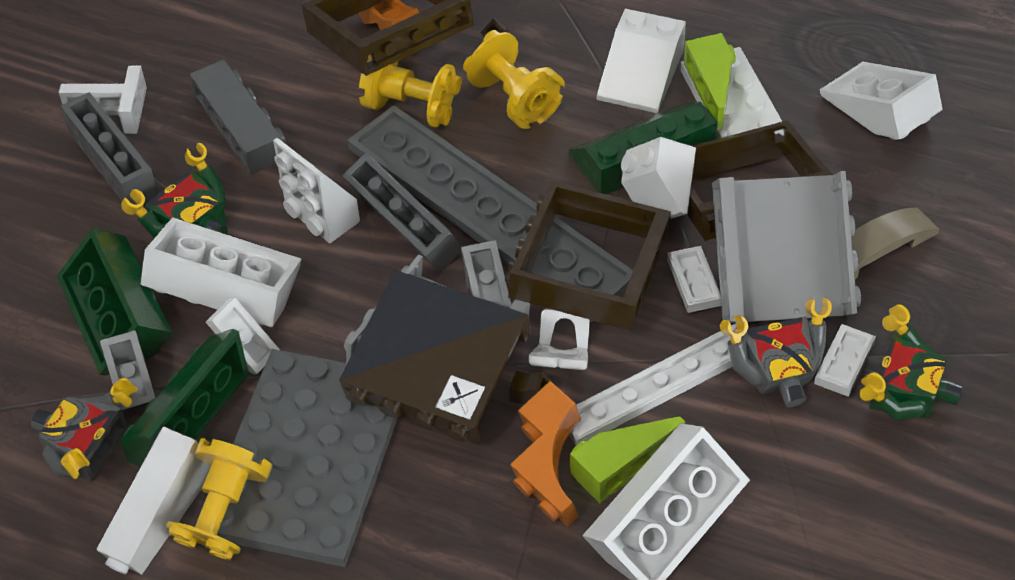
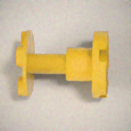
[463,30,565,129]
[359,55,462,127]
[166,438,272,561]

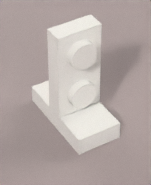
[59,66,147,134]

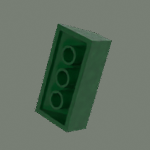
[569,102,718,195]
[57,228,172,376]
[121,329,249,468]

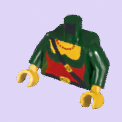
[121,143,228,238]
[860,305,963,421]

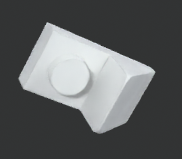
[206,297,280,374]

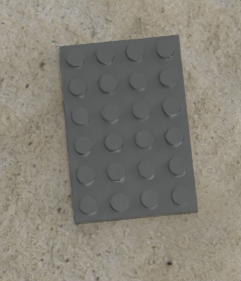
[217,349,397,567]

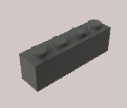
[190,59,286,175]
[60,92,158,205]
[342,152,462,272]

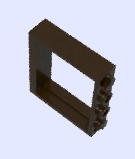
[301,0,474,76]
[687,120,833,241]
[505,181,671,331]

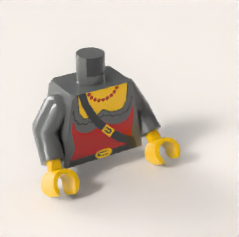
[720,297,832,408]
[31,378,138,482]

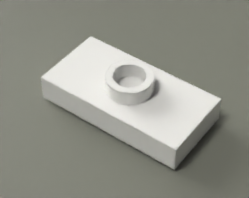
[667,246,721,313]
[814,324,876,397]

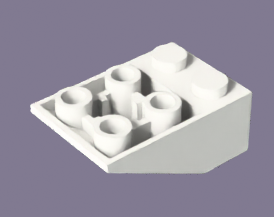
[273,138,360,243]

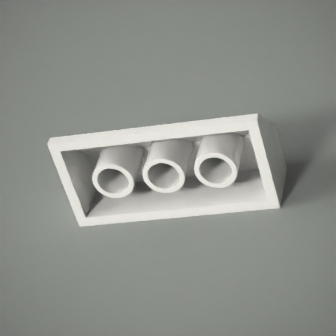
[141,217,302,327]
[583,424,750,580]

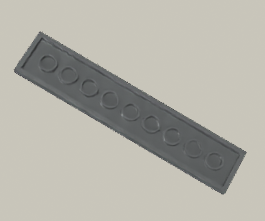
[347,105,634,323]

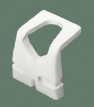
[529,309,590,370]

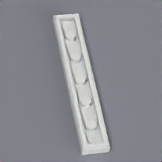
[569,323,736,445]

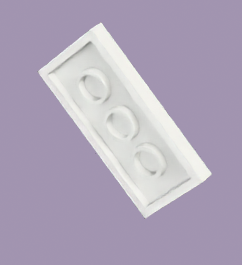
[680,47,784,139]

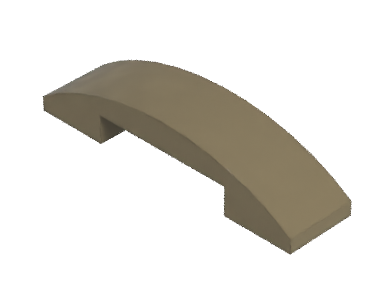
[851,208,940,279]

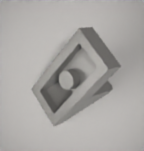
[461,240,511,308]
[100,330,156,410]

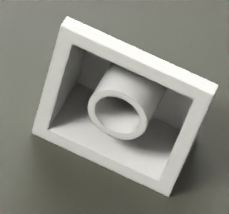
[621,137,696,219]

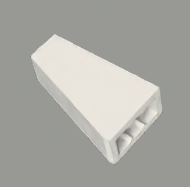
[96,427,210,575]

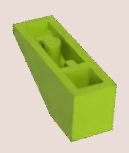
[684,33,736,131]
[570,416,685,503]

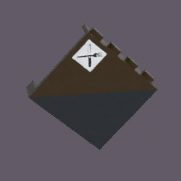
[339,270,531,444]

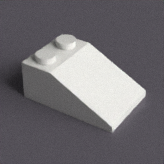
[597,9,686,113]
[820,62,943,140]

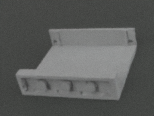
[712,171,861,323]

